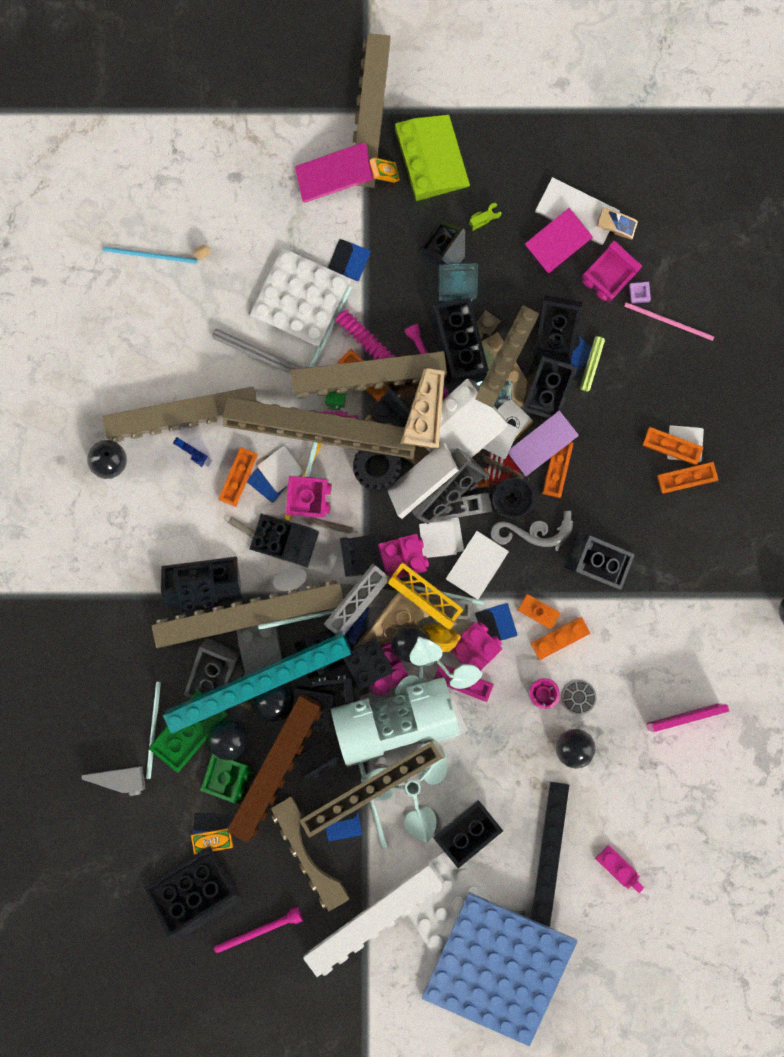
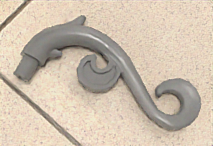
[491,511,573,551]

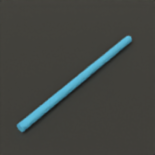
[103,247,197,264]

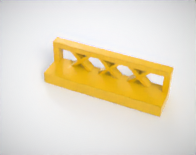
[388,562,464,630]

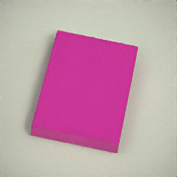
[525,208,593,274]

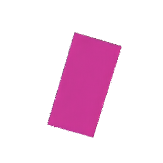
[295,142,374,203]
[646,703,730,732]

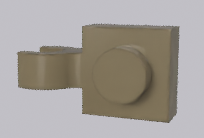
[476,310,501,339]

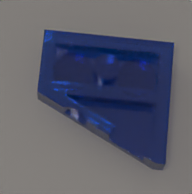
[173,437,212,467]
[347,607,369,644]

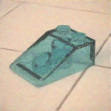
[438,263,478,303]

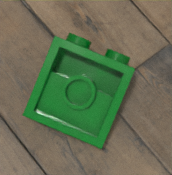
[200,754,253,803]

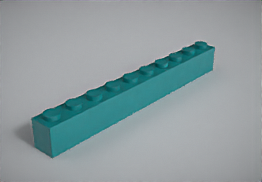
[163,633,351,734]

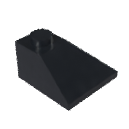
[419,220,465,272]

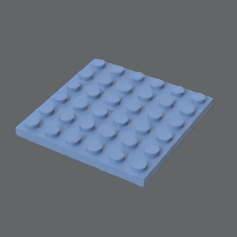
[422,892,577,1047]

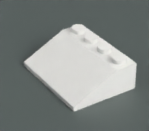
[425,379,509,458]

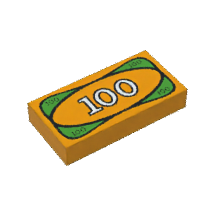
[369,158,400,183]
[191,828,233,854]

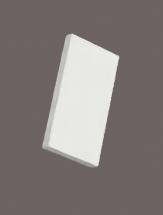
[535,177,620,245]
[387,442,459,518]

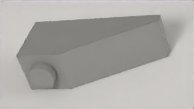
[432,493,492,522]
[82,766,146,796]

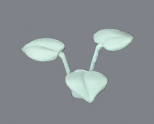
[395,637,483,696]
[361,752,447,843]

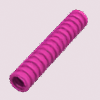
[336,309,395,360]

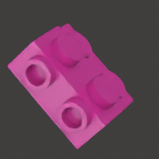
[286,476,332,518]
[378,534,429,579]
[450,622,503,670]
[370,641,409,696]

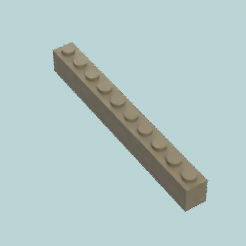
[222,397,416,459]
[151,580,345,648]

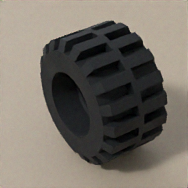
[353,450,401,491]

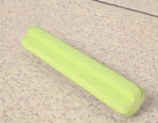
[580,336,605,392]

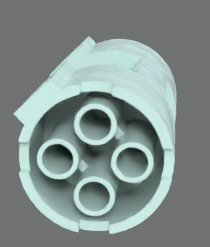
[331,677,460,767]

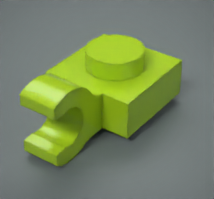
[469,203,502,231]

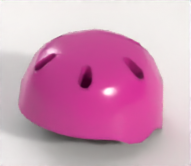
[529,678,560,709]

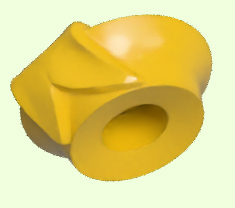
[423,624,461,652]

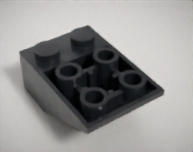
[249,513,319,568]

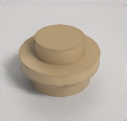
[193,244,211,261]

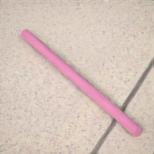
[624,302,714,341]

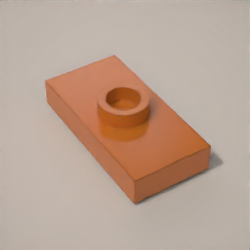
[517,594,560,630]

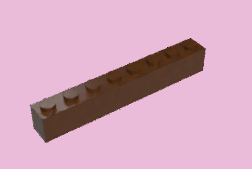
[227,693,323,843]

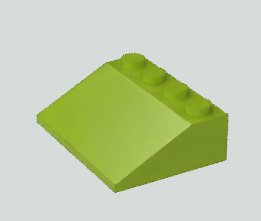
[395,115,470,201]

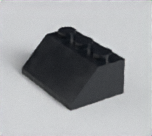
[433,800,503,869]

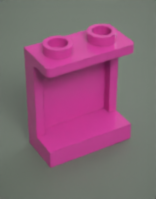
[581,241,642,303]

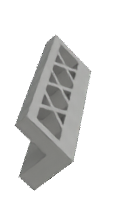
[324,564,390,635]

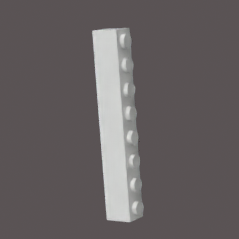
[303,862,444,977]

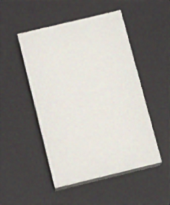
[446,531,509,600]

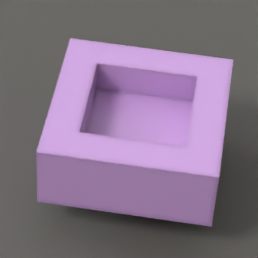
[629,282,651,304]

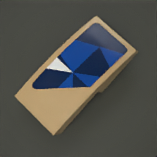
[597,207,638,240]

